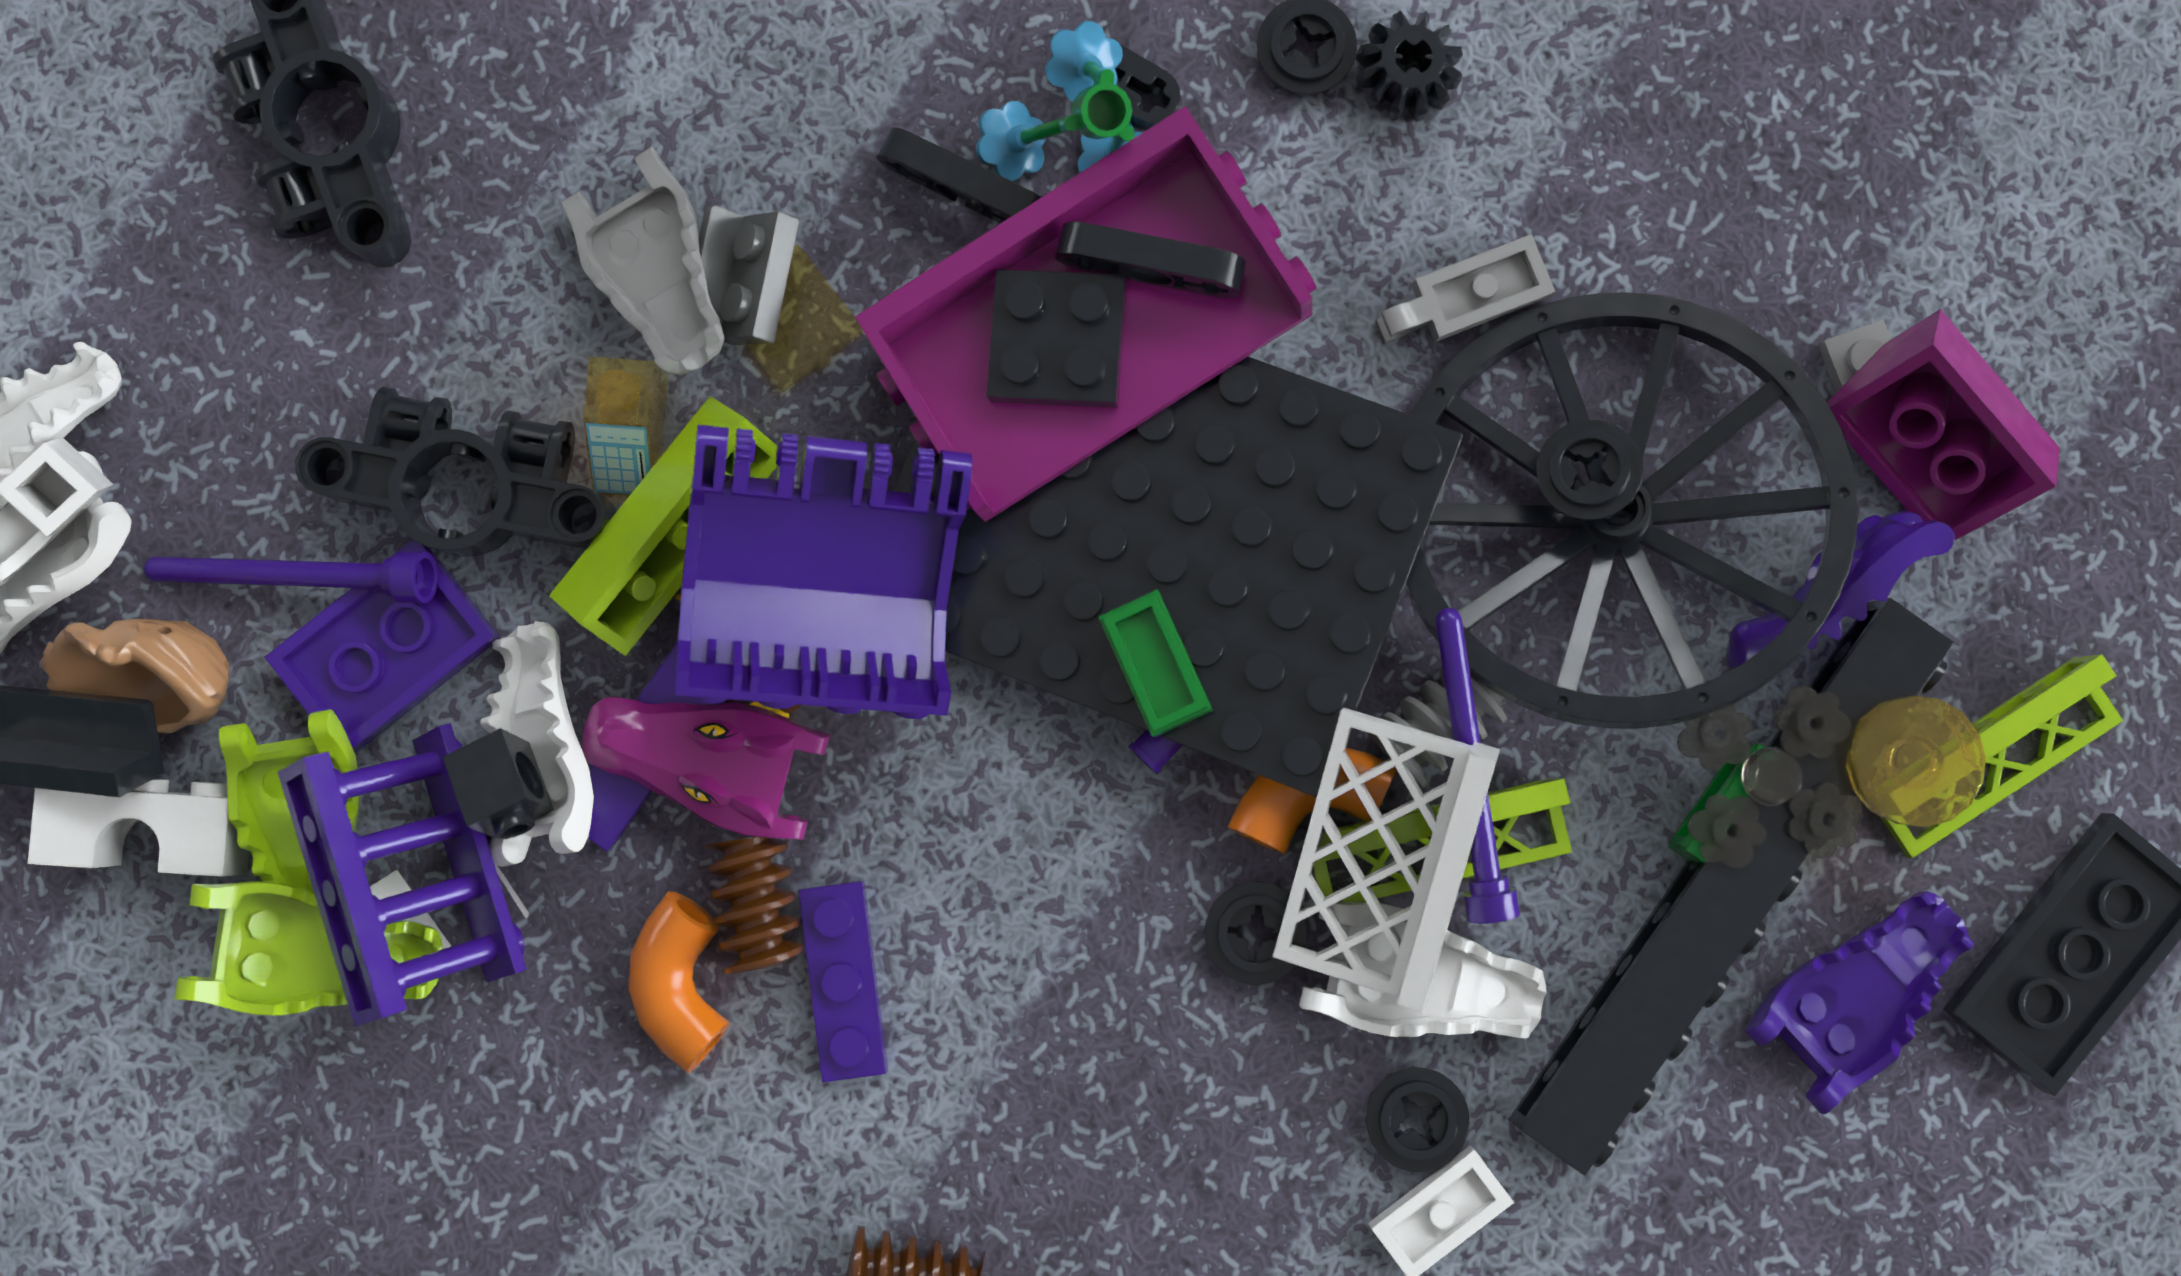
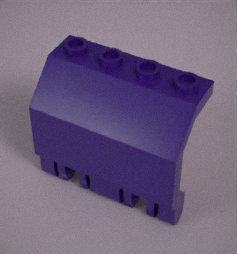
[674,425,972,719]

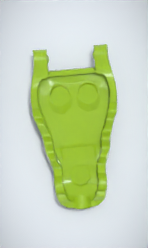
[219,709,359,892]
[174,881,443,1016]

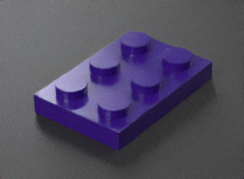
[264,539,501,754]

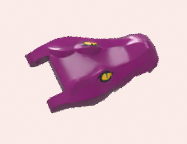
[582,696,830,841]

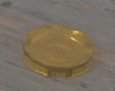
[1846,696,1986,827]

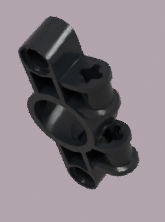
[212,0,411,268]
[295,387,617,557]

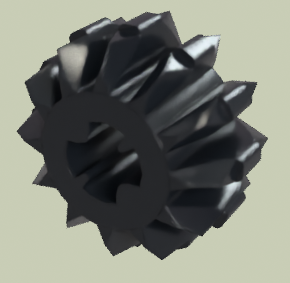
[1355,10,1463,122]

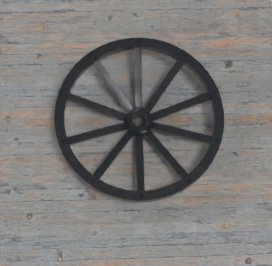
[1405,292,1858,729]

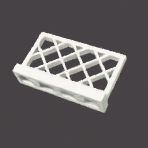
[1273,708,1500,1013]

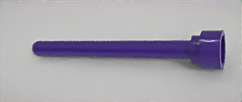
[143,551,438,603]
[1435,608,1520,924]

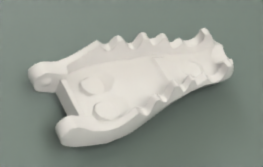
[0,342,122,483]
[0,451,131,653]
[480,621,594,867]
[1299,901,1547,1038]

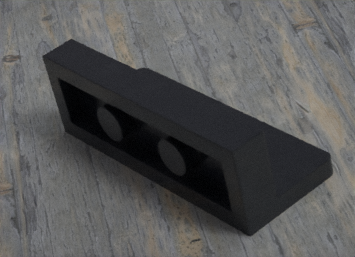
[0,685,165,797]

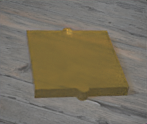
[746,244,864,392]

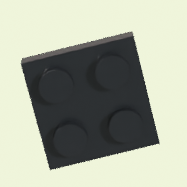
[986,270,1127,408]

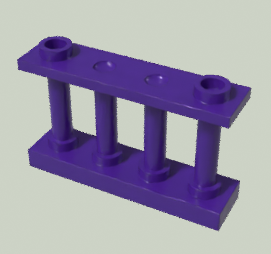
[278,723,527,1027]

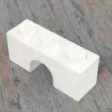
[0,438,114,588]
[28,779,249,877]

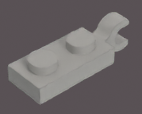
[1375,234,1556,344]

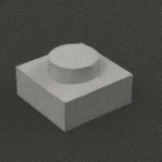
[1818,319,1891,393]

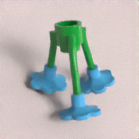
[976,21,1142,181]

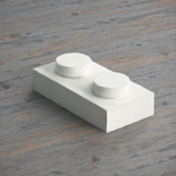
[1368,1145,1514,1276]

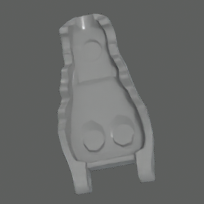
[561,146,725,376]

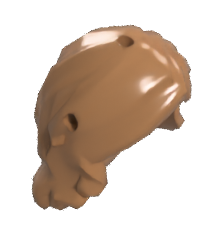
[41,619,229,734]

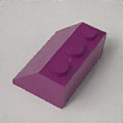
[1827,309,2060,540]

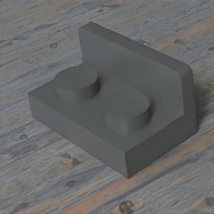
[699,206,799,345]

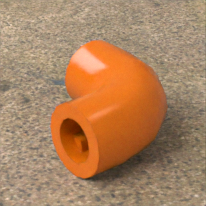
[1227,747,1397,855]
[628,891,730,1074]

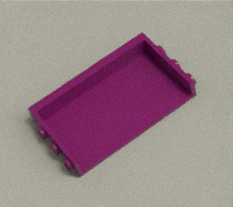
[855,106,1316,522]

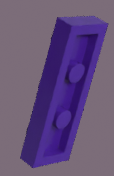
[798,880,888,1083]

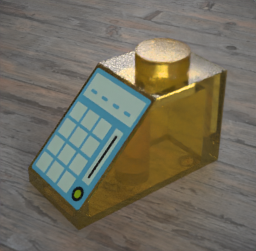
[583,356,669,497]

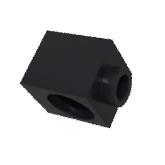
[443,728,554,839]

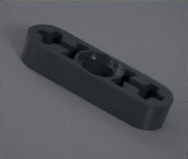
[876,127,1041,224]
[1055,221,1246,298]

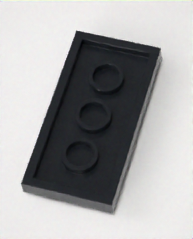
[1943,813,2181,1096]

